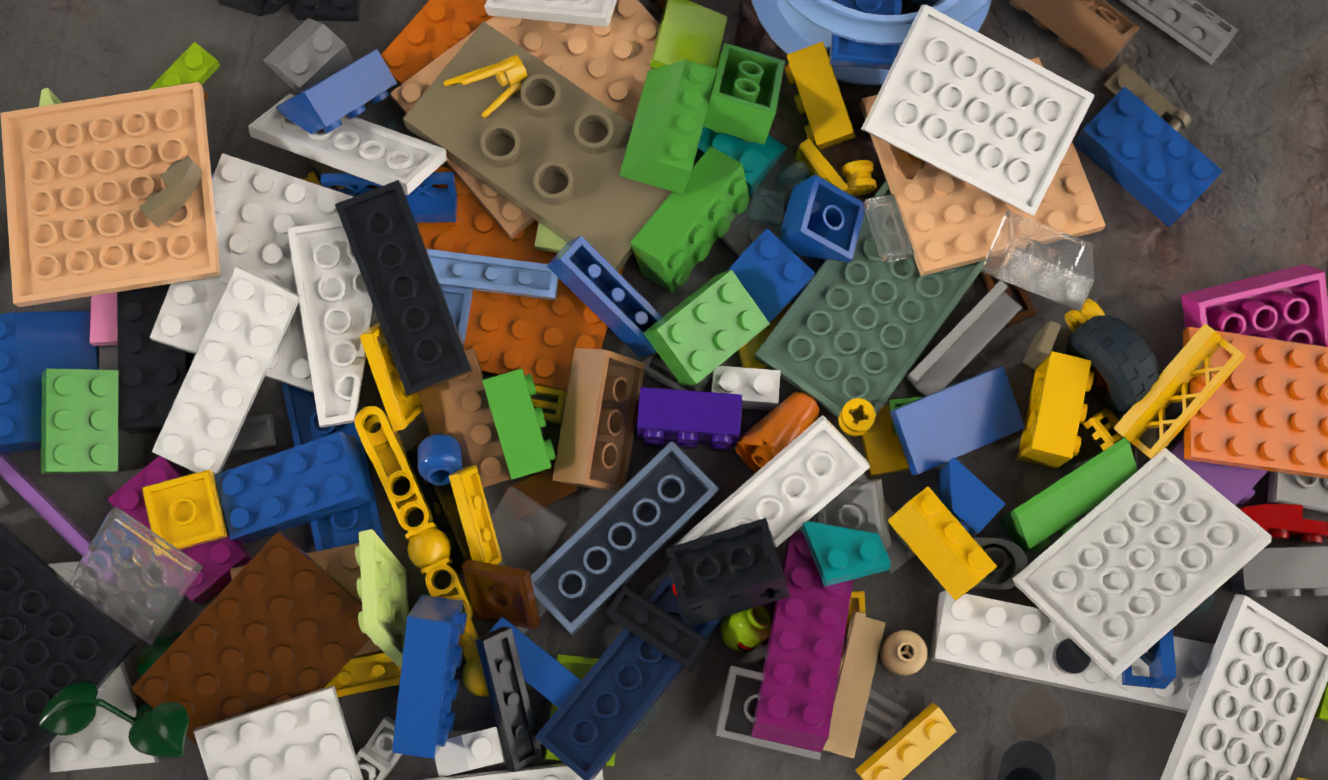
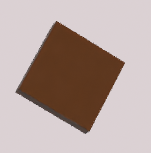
[462,559,541,630]

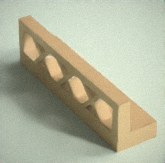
[823,611,886,759]

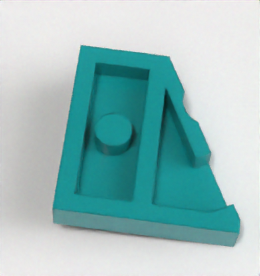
[801,521,891,587]

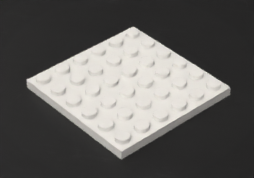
[150,153,377,393]

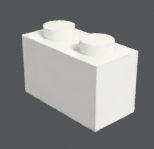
[711,366,781,411]

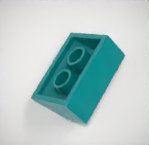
[695,127,787,197]

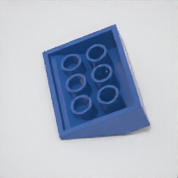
[0,311,99,454]

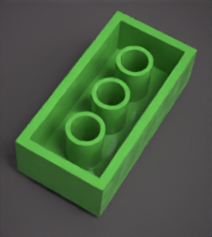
[630,146,750,294]

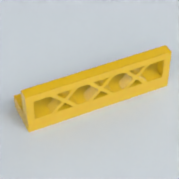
[1113,323,1246,459]

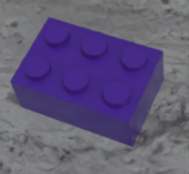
[637,387,742,451]

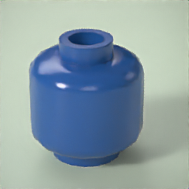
[417,434,463,485]

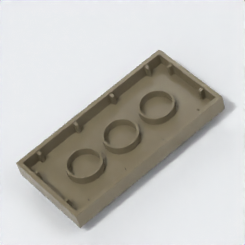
[403,21,694,272]

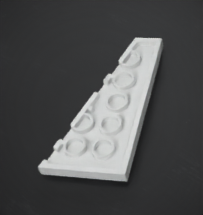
[287,220,374,428]
[48,561,159,772]

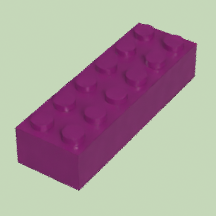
[751,531,853,753]

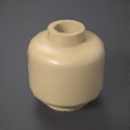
[880,630,928,676]

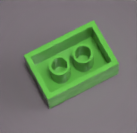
[703,43,785,145]
[643,270,770,386]
[41,368,118,474]
[482,369,556,479]

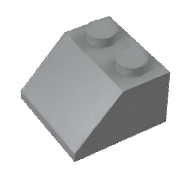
[263,18,353,94]

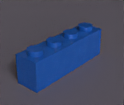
[547,236,663,358]

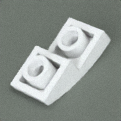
[356,716,403,780]

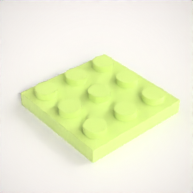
[355,529,409,667]

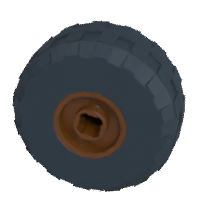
[1065,315,1161,413]

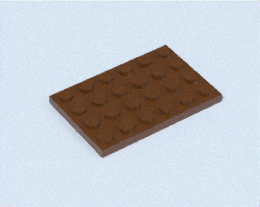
[131,530,370,746]

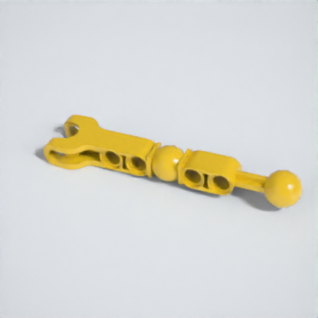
[354,406,489,697]

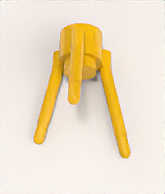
[443,54,528,118]

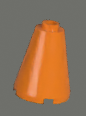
[735,392,820,473]

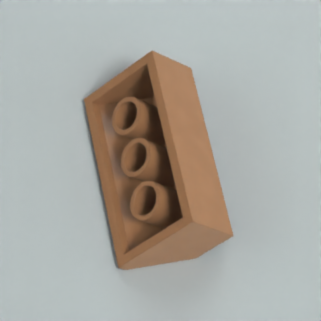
[1008,0,1140,70]
[552,348,646,493]
[418,349,512,494]

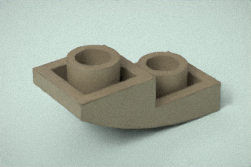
[139,156,203,228]

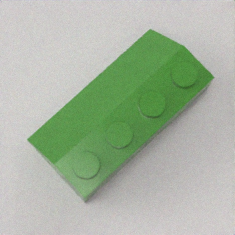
[619,59,717,194]
[999,437,1138,553]

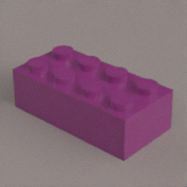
[107,455,253,605]

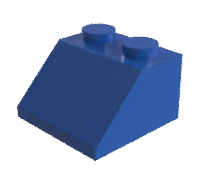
[779,175,867,262]
[728,229,815,329]
[937,457,1005,537]

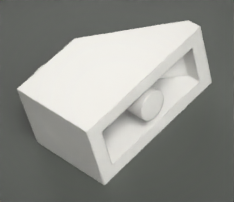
[435,727,506,777]

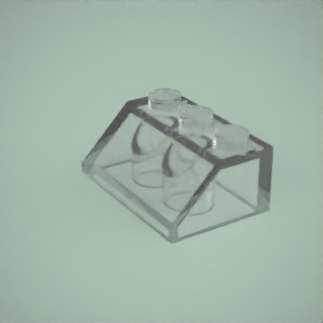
[981,210,1094,311]

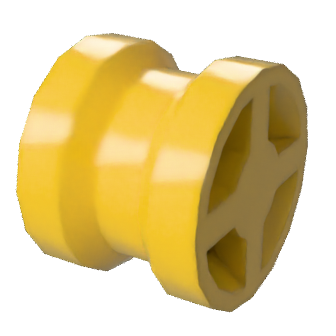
[841,160,877,196]
[1064,298,1105,332]
[838,398,876,437]

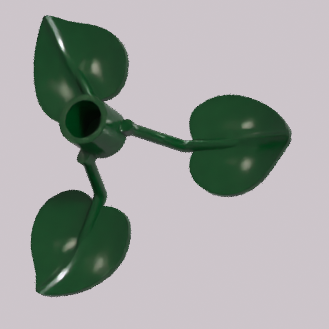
[40,631,189,757]

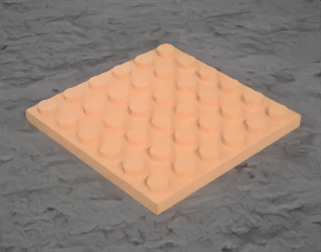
[859,57,1106,276]
[1,82,221,307]

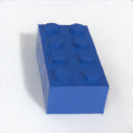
[1073,86,1223,227]
[215,431,372,543]
[392,595,467,759]

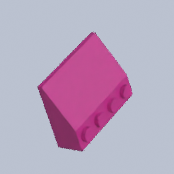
[1181,264,1328,347]

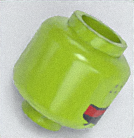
[720,606,771,653]

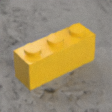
[784,41,856,150]
[887,487,997,601]

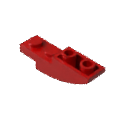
[1240,504,1328,545]

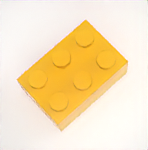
[1017,351,1094,470]

